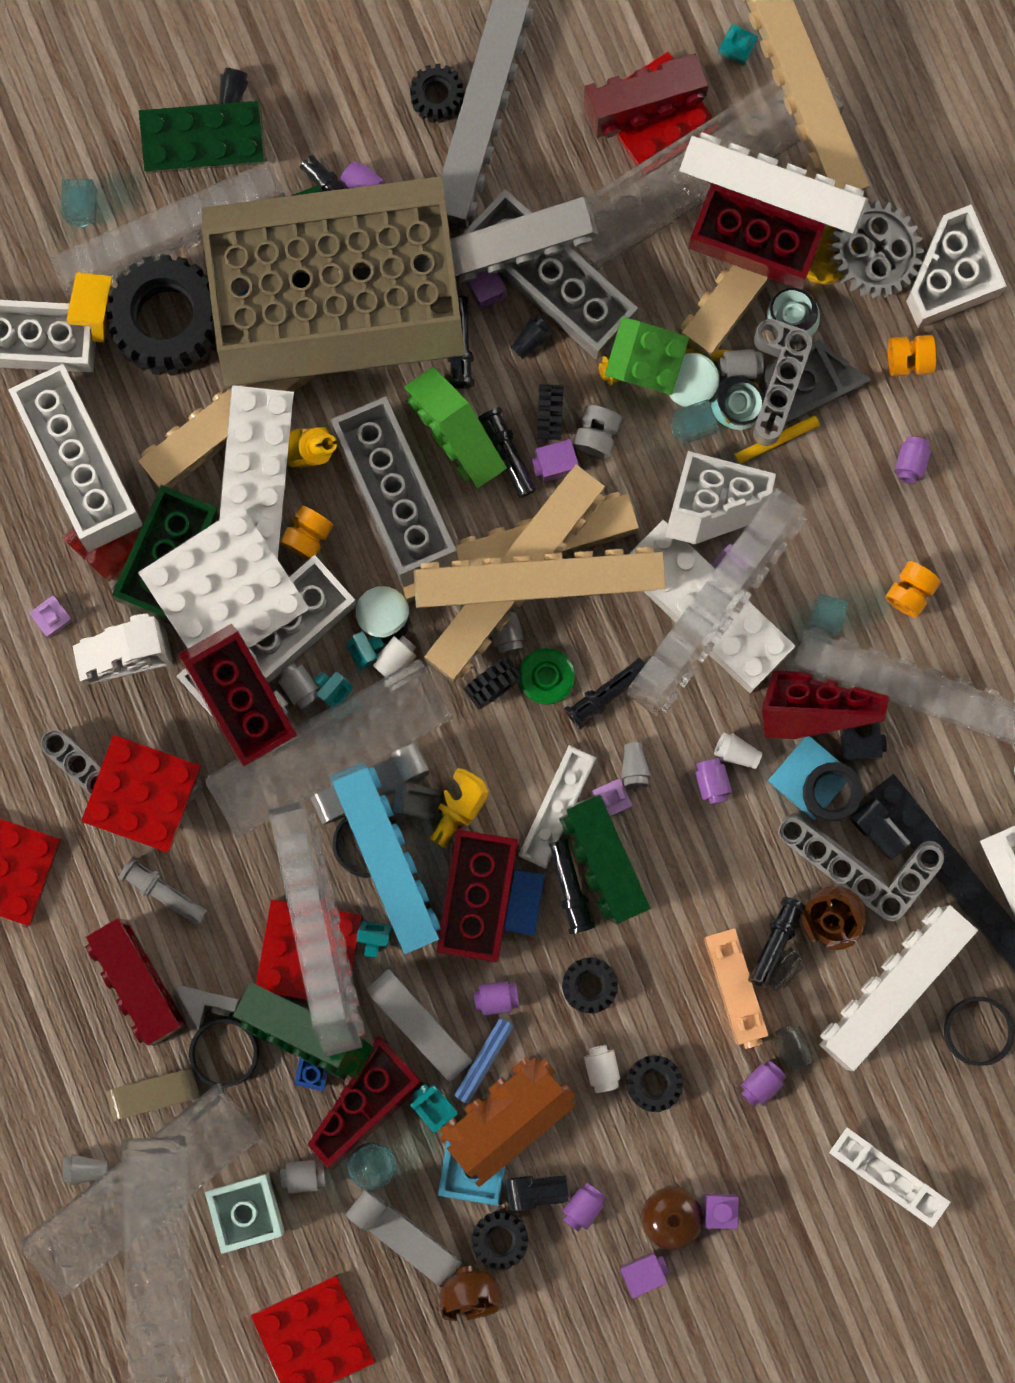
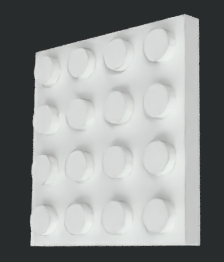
[138,506,310,649]

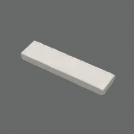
[518,745,597,869]

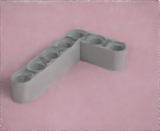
[41,730,203,805]
[778,814,944,921]

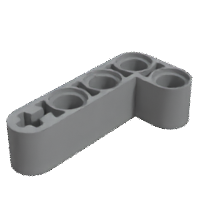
[753,319,812,446]
[310,743,430,825]
[366,968,473,1082]
[345,1187,463,1287]

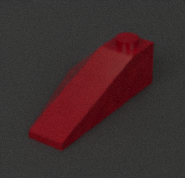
[761,670,890,739]

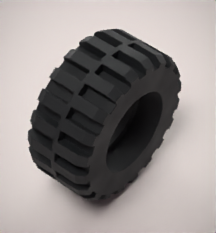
[106,254,217,376]

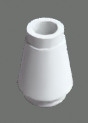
[714,733,762,769]

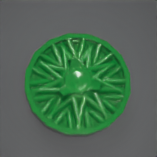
[519,648,575,705]

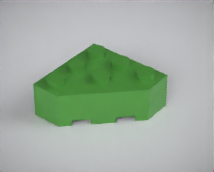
[404,367,507,489]

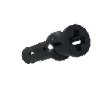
[447,296,475,389]
[478,407,536,498]
[564,657,650,730]
[549,839,596,934]
[748,897,806,989]

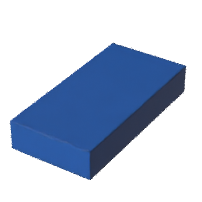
[504,870,545,936]

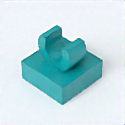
[718,24,758,66]
[346,631,384,671]
[314,671,354,711]
[356,920,392,958]

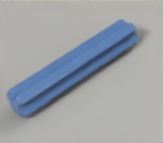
[455,1018,513,1103]

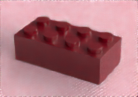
[689,183,826,290]
[178,624,297,767]
[436,829,518,963]
[85,918,188,1046]

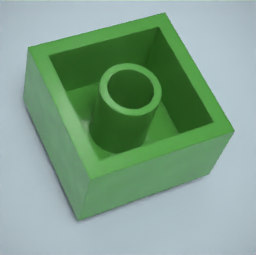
[604,317,689,395]

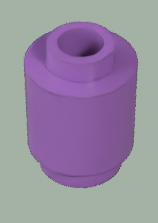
[340,161,385,189]
[894,436,931,484]
[695,758,732,805]
[474,981,519,1016]
[741,1060,787,1107]
[562,1183,606,1231]

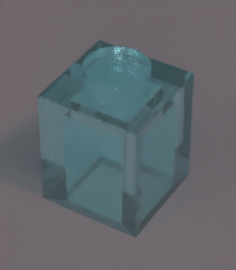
[61,179,97,227]
[669,399,718,445]
[807,593,849,636]

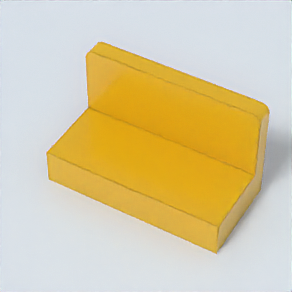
[67,272,113,343]

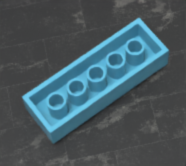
[329,762,441,955]

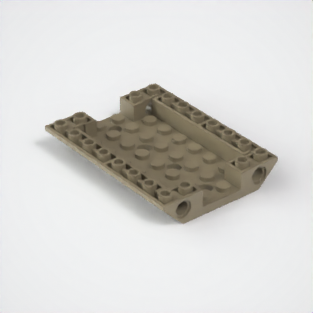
[202,176,465,387]

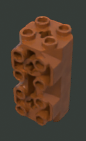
[439,1056,576,1187]

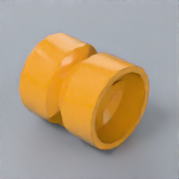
[888,335,936,377]
[279,505,334,560]
[885,561,941,618]

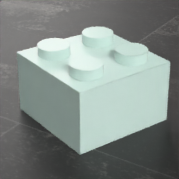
[205,1173,285,1254]

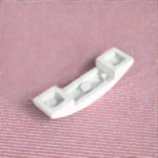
[829,1127,951,1228]

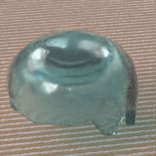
[347,1142,397,1190]

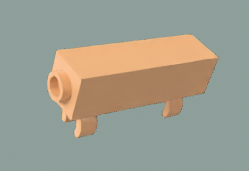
[704,928,768,1049]

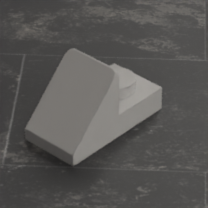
[176,985,241,1029]

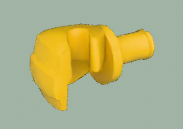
[287,427,337,468]
[429,768,489,848]

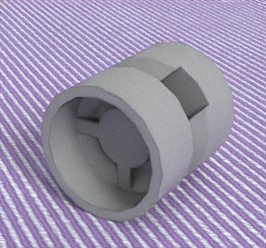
[572,404,623,459]

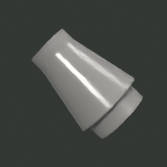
[621,742,651,789]
[62,1154,107,1185]

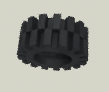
[410,64,464,123]
[537,384,564,440]
[464,657,522,709]
[562,958,618,1014]
[627,1055,683,1112]
[472,1211,528,1270]

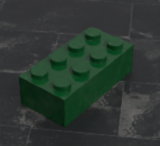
[138,101,266,173]
[112,485,219,625]
[559,794,651,924]
[233,982,374,1080]

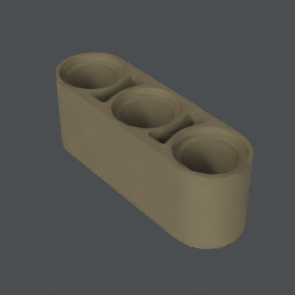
[105,1068,200,1121]

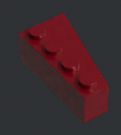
[583,53,709,138]
[307,1035,424,1170]

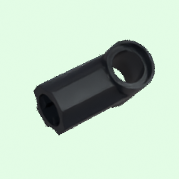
[849,797,911,860]
[505,1175,569,1211]

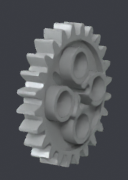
[827,200,924,299]

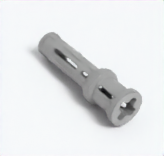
[118,856,208,927]

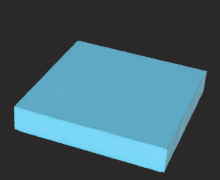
[767,736,847,821]
[438,1140,506,1206]

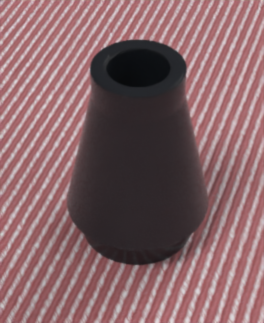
[219,68,249,104]
[511,315,554,359]

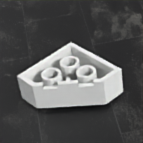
[906,205,1007,328]
[665,451,776,544]
[73,614,174,685]

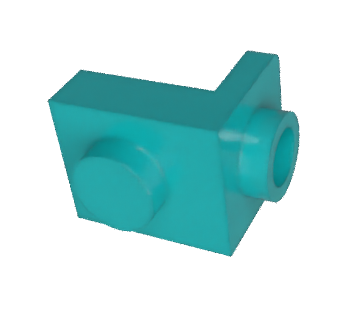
[410,1084,458,1133]

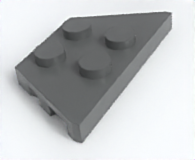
[764,340,871,433]

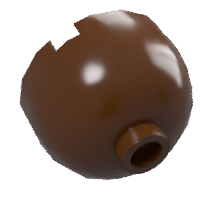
[802,886,867,950]
[641,1186,703,1250]
[440,1266,504,1321]

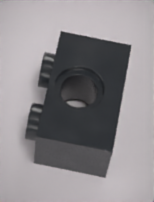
[840,721,887,763]

